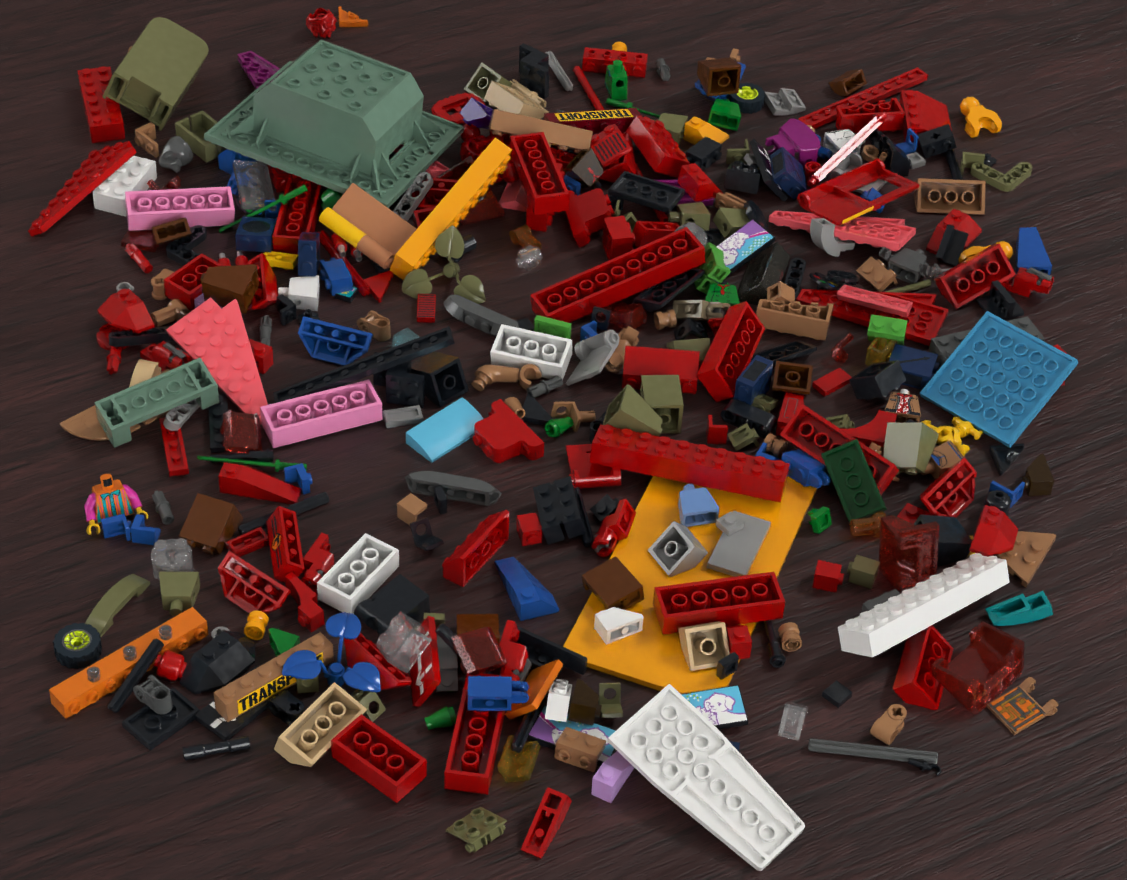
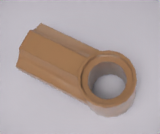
[150,299,190,327]

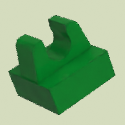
[807,506,832,534]

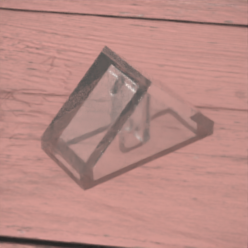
[778,701,809,741]

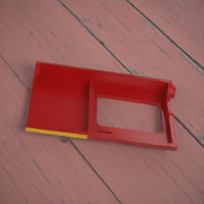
[797,158,920,226]

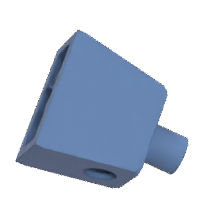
[678,484,720,527]

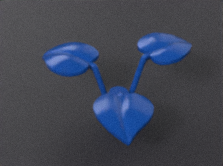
[282,612,381,692]

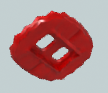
[431,93,486,124]

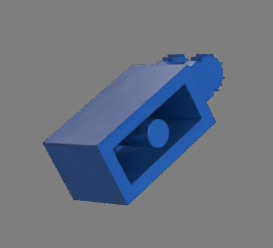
[319,257,353,296]
[781,449,831,488]
[468,676,529,711]

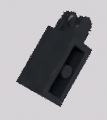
[686,137,722,171]

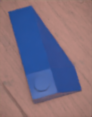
[494,557,559,621]

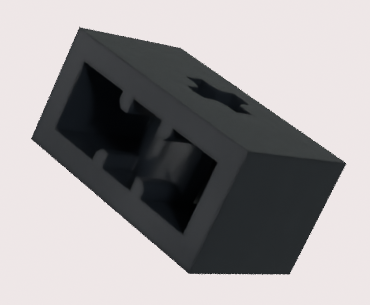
[917,124,957,159]

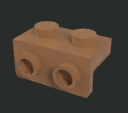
[715,192,747,209]
[856,256,898,292]
[554,727,606,772]

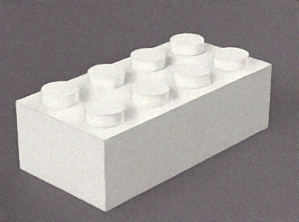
[92,156,157,217]
[490,324,572,380]
[317,533,399,614]

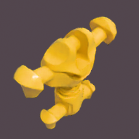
[920,417,983,456]

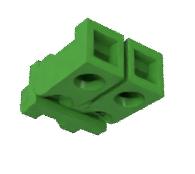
[695,242,731,294]

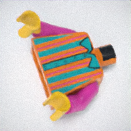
[84,474,148,535]

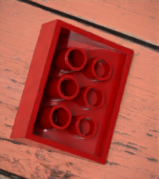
[899,90,952,145]

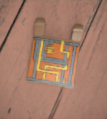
[987,677,1059,735]

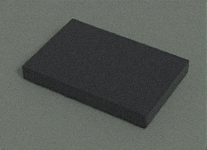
[122,687,201,751]

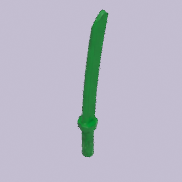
[606,98,661,118]
[219,185,308,232]
[197,456,307,472]

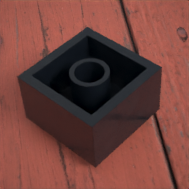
[849,360,906,401]

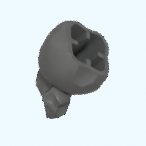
[159,136,193,173]

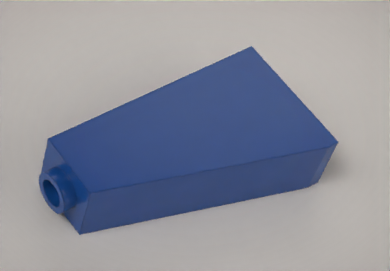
[1015,227,1052,276]

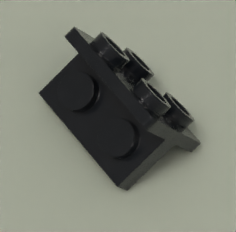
[977,280,1024,320]

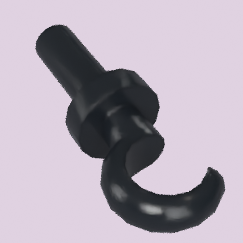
[908,758,941,775]

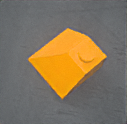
[684,116,729,145]

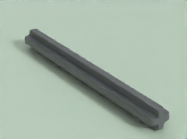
[808,738,938,764]

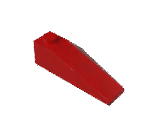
[218,462,301,504]

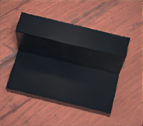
[936,224,969,266]

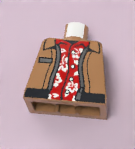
[885,389,921,423]

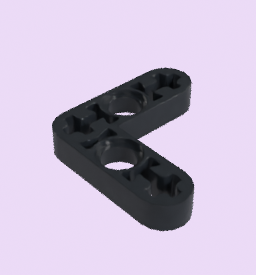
[166,225,207,266]

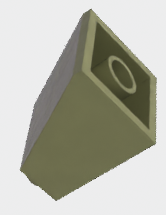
[640,375,684,434]
[603,384,663,436]
[883,422,939,475]

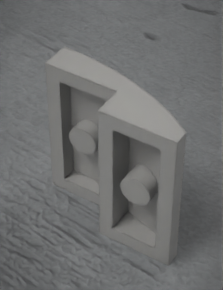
[764,88,806,116]

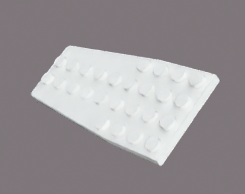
[607,684,805,871]

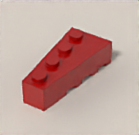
[836,97,905,133]

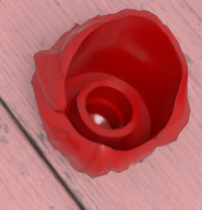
[306,7,337,38]

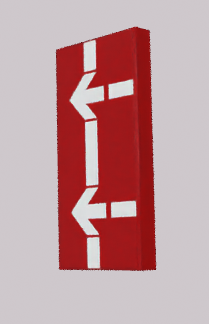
[408,616,441,707]

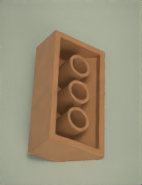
[914,178,986,215]

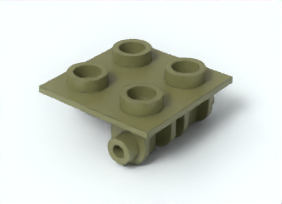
[446,807,507,853]

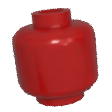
[153,650,187,681]

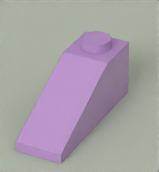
[591,751,634,803]

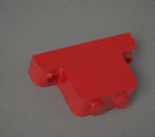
[566,188,615,248]
[472,399,544,463]

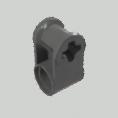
[133,675,173,714]

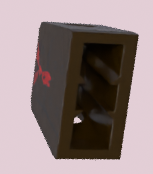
[563,148,603,189]

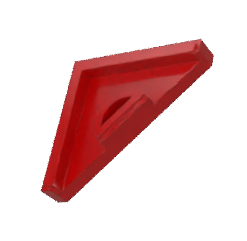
[364,270,394,303]

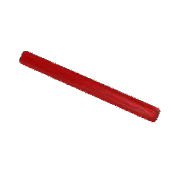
[317,230,371,296]

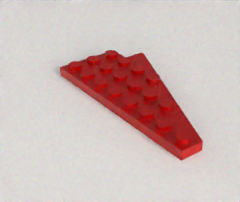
[28,141,137,237]
[796,289,949,346]

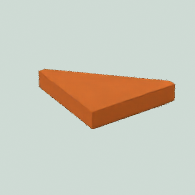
[338,6,368,27]

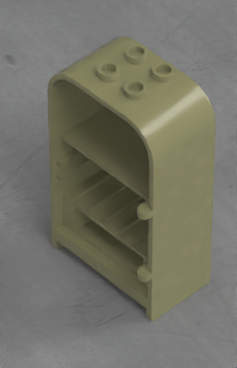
[102,17,209,131]

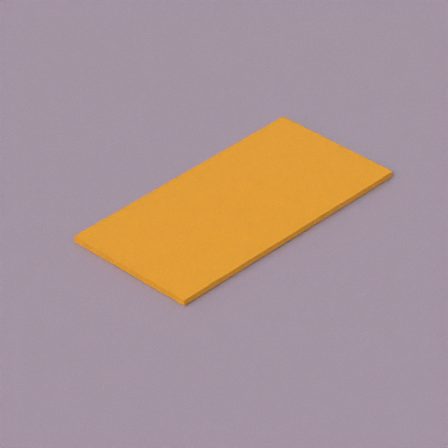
[563,476,817,694]

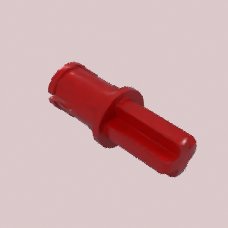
[106,346,122,375]

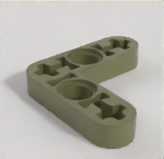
[970,162,1032,192]

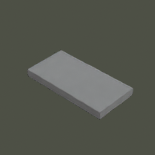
[707,511,771,577]

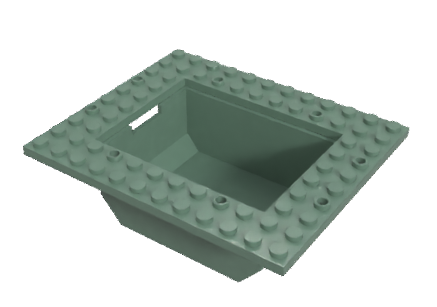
[204,40,464,208]

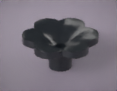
[297,309,320,325]

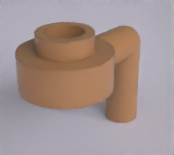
[861,145,887,162]

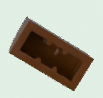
[828,69,867,96]
[152,218,191,245]

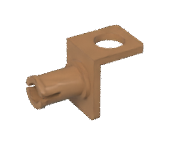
[550,402,596,432]

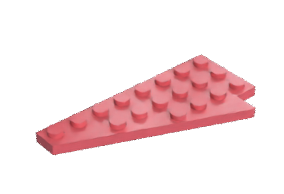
[768,211,916,251]
[166,297,268,427]

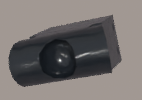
[354,574,430,644]

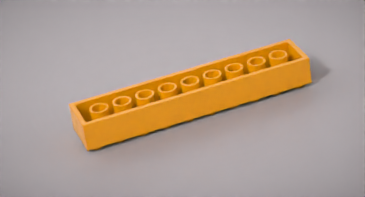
[390,137,512,281]

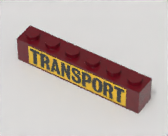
[543,108,643,135]

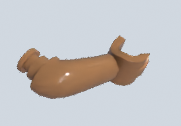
[605,326,639,373]
[471,364,542,391]

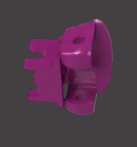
[765,119,820,168]

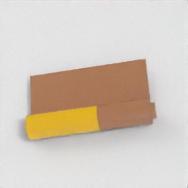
[319,183,416,269]

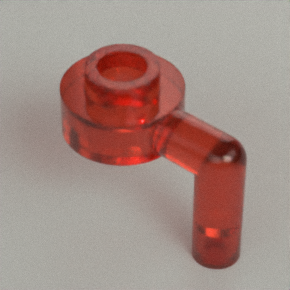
[147,175,182,190]
[831,332,854,363]

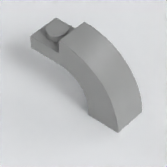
[810,218,855,257]

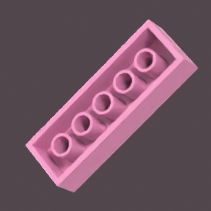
[125,187,235,231]
[260,379,382,448]

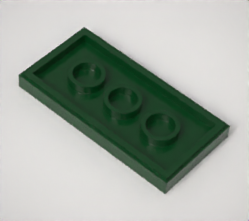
[821,439,887,525]

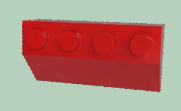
[934,244,1016,309]
[622,346,700,394]
[442,510,509,587]
[893,625,954,710]

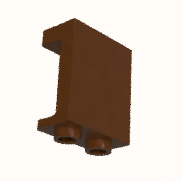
[582,556,644,610]

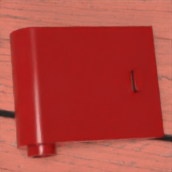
[566,444,622,489]

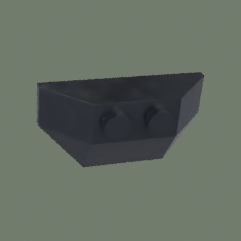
[179,631,255,695]

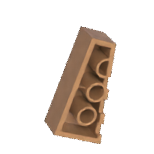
[756,299,833,340]

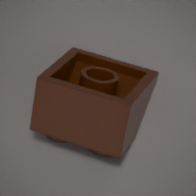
[772,361,813,395]

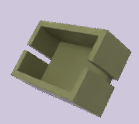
[175,110,226,162]

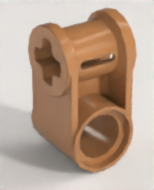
[151,269,174,300]
[357,310,391,341]
[870,704,907,746]

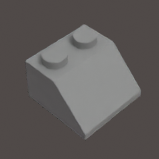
[648,521,708,577]

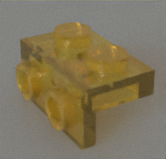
[498,735,541,782]

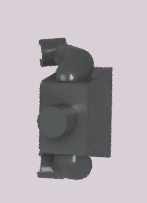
[878,247,930,284]

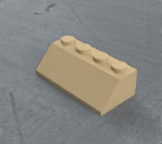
[484,81,549,119]
[274,682,367,767]

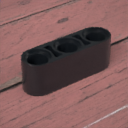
[721,399,778,438]

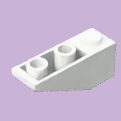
[545,679,572,722]

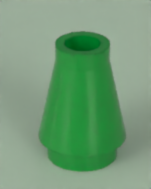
[545,417,573,438]
[424,706,457,730]

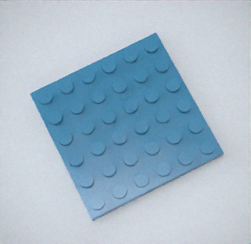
[920,311,1078,448]

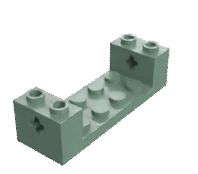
[95,358,219,448]

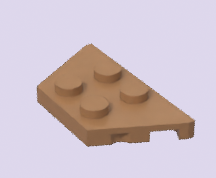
[997,531,1056,588]

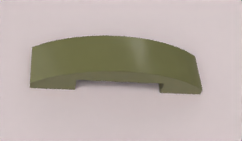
[85,574,150,637]

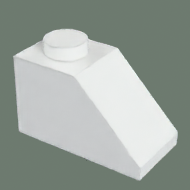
[594,607,644,645]

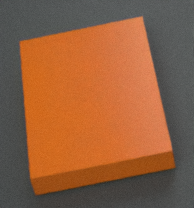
[505,659,563,720]

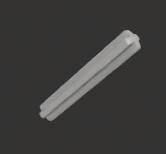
[545,51,573,92]

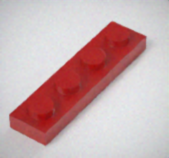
[159,418,189,477]

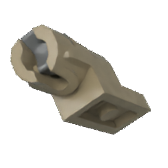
[673,300,731,321]

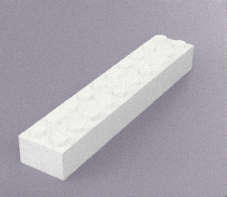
[838,553,1010,658]

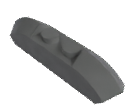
[443,295,519,337]
[405,471,502,506]

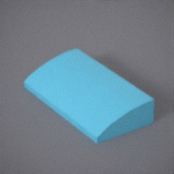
[406,397,484,463]

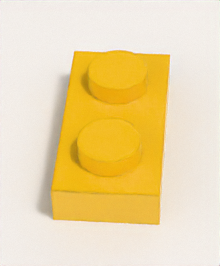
[263,251,298,270]

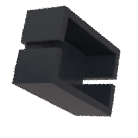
[533,476,586,545]

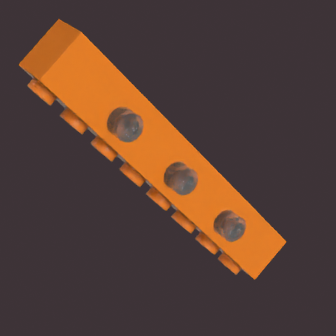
[49,607,208,719]

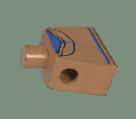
[921,440,964,480]

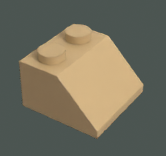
[678,621,730,671]

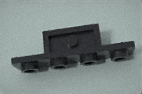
[515,626,587,679]

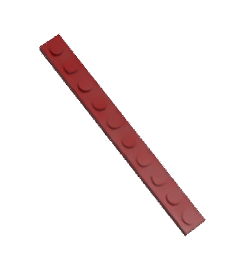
[798,67,928,129]

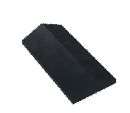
[633,268,705,313]
[749,340,817,367]

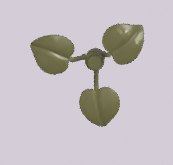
[402,226,486,304]

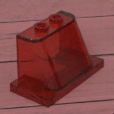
[879,515,940,594]

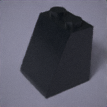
[411,351,469,407]
[901,514,972,571]

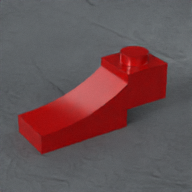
[285,572,325,633]

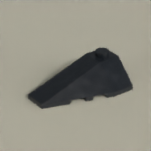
[869,129,911,177]

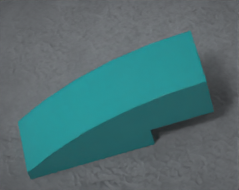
[985,591,1053,626]

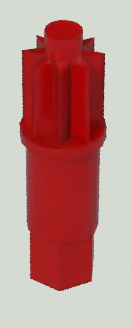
[125,243,153,274]

